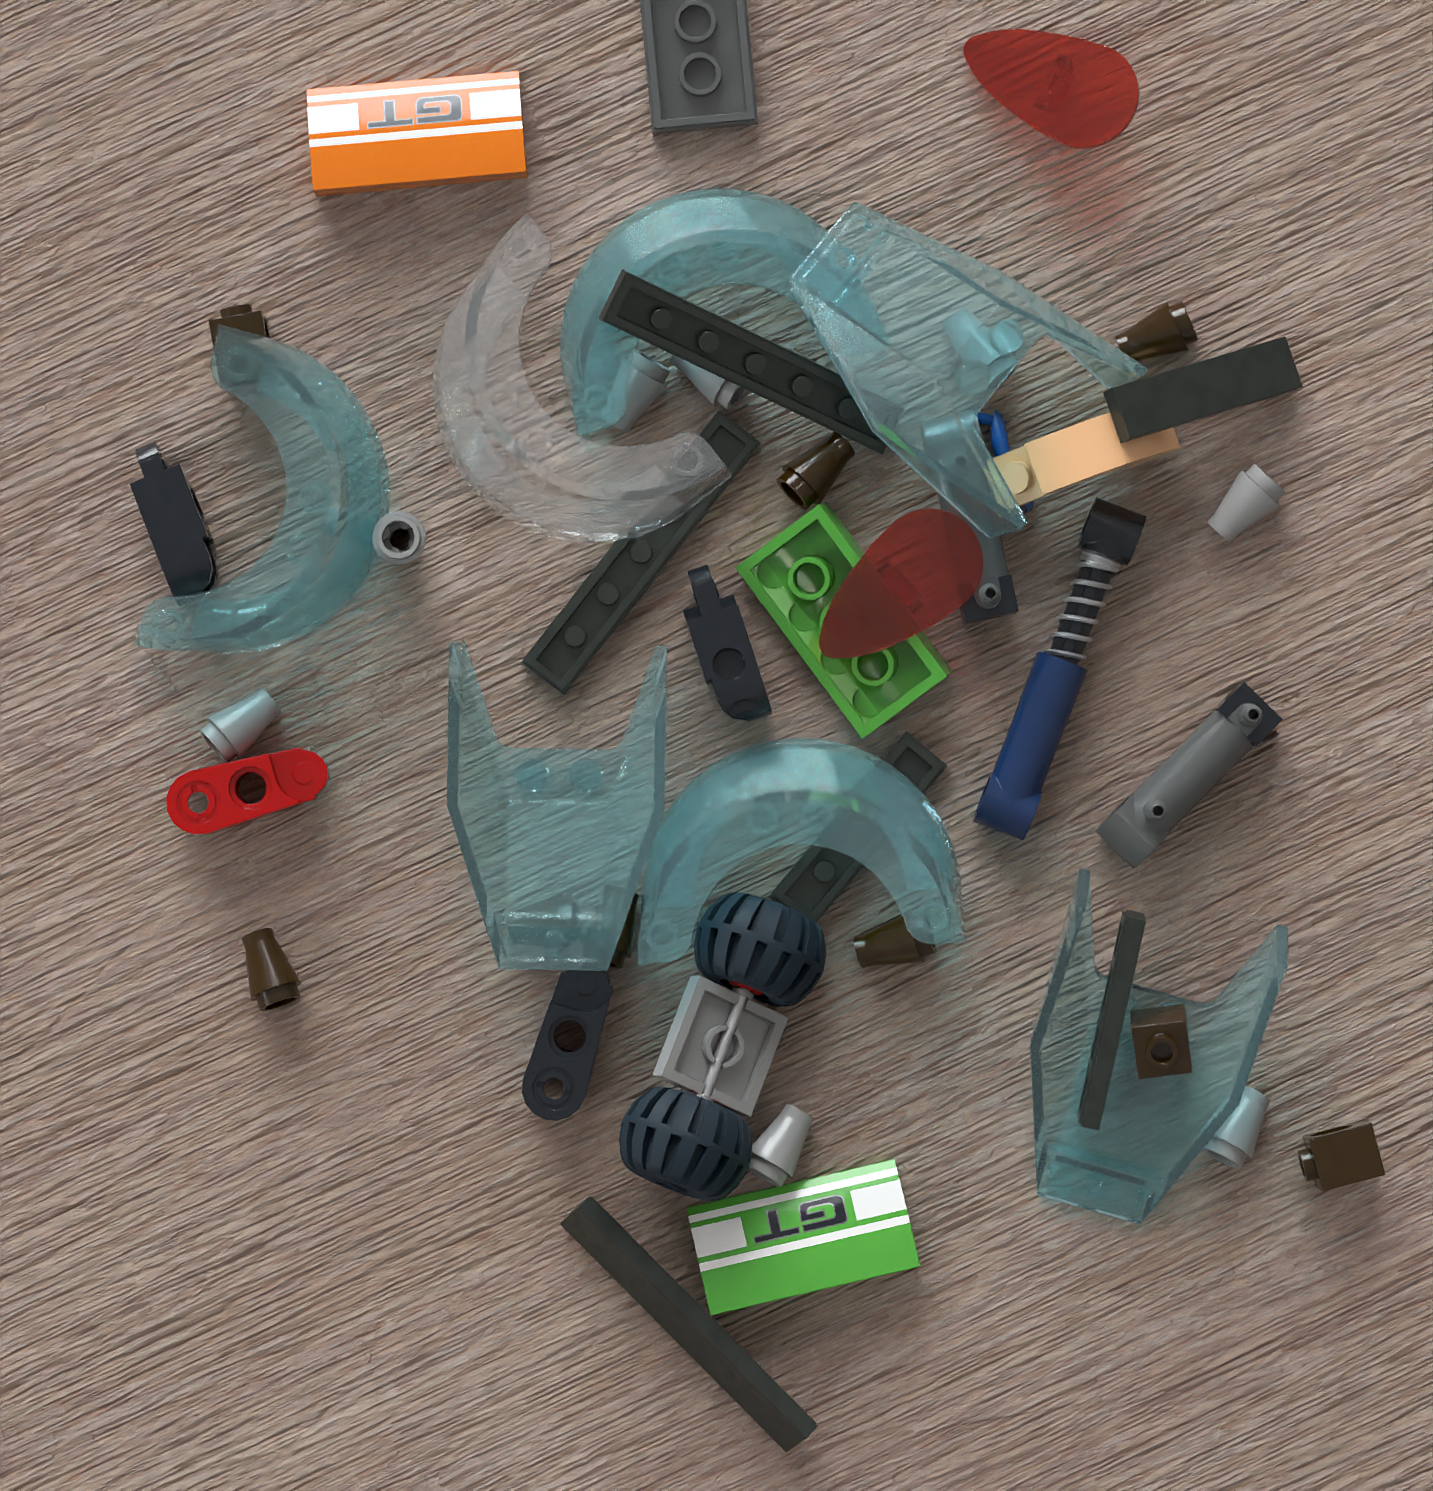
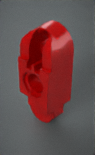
[166,747,329,835]

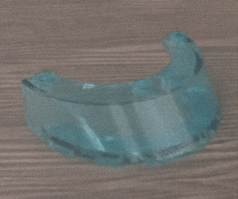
[560,188,890,444]
[135,324,390,654]
[638,738,966,964]

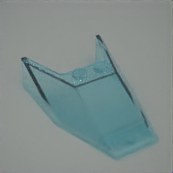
[787,202,1148,539]
[447,640,668,971]
[1030,868,1288,1224]

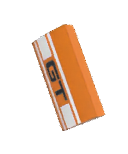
[307,71,528,197]

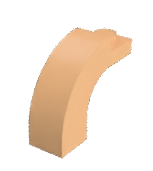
[985,413,1181,512]

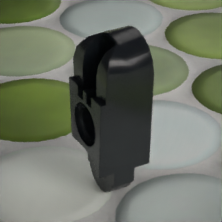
[129,442,218,606]
[683,565,773,722]
[522,960,613,1121]

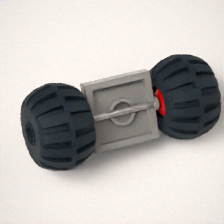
[619,892,826,1201]

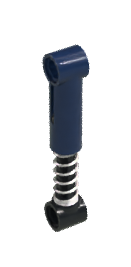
[973,497,1146,840]

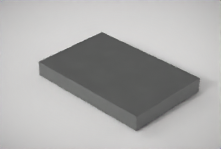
[640,0,758,135]

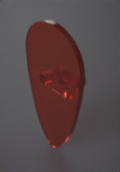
[963,29,1140,149]
[819,508,983,659]

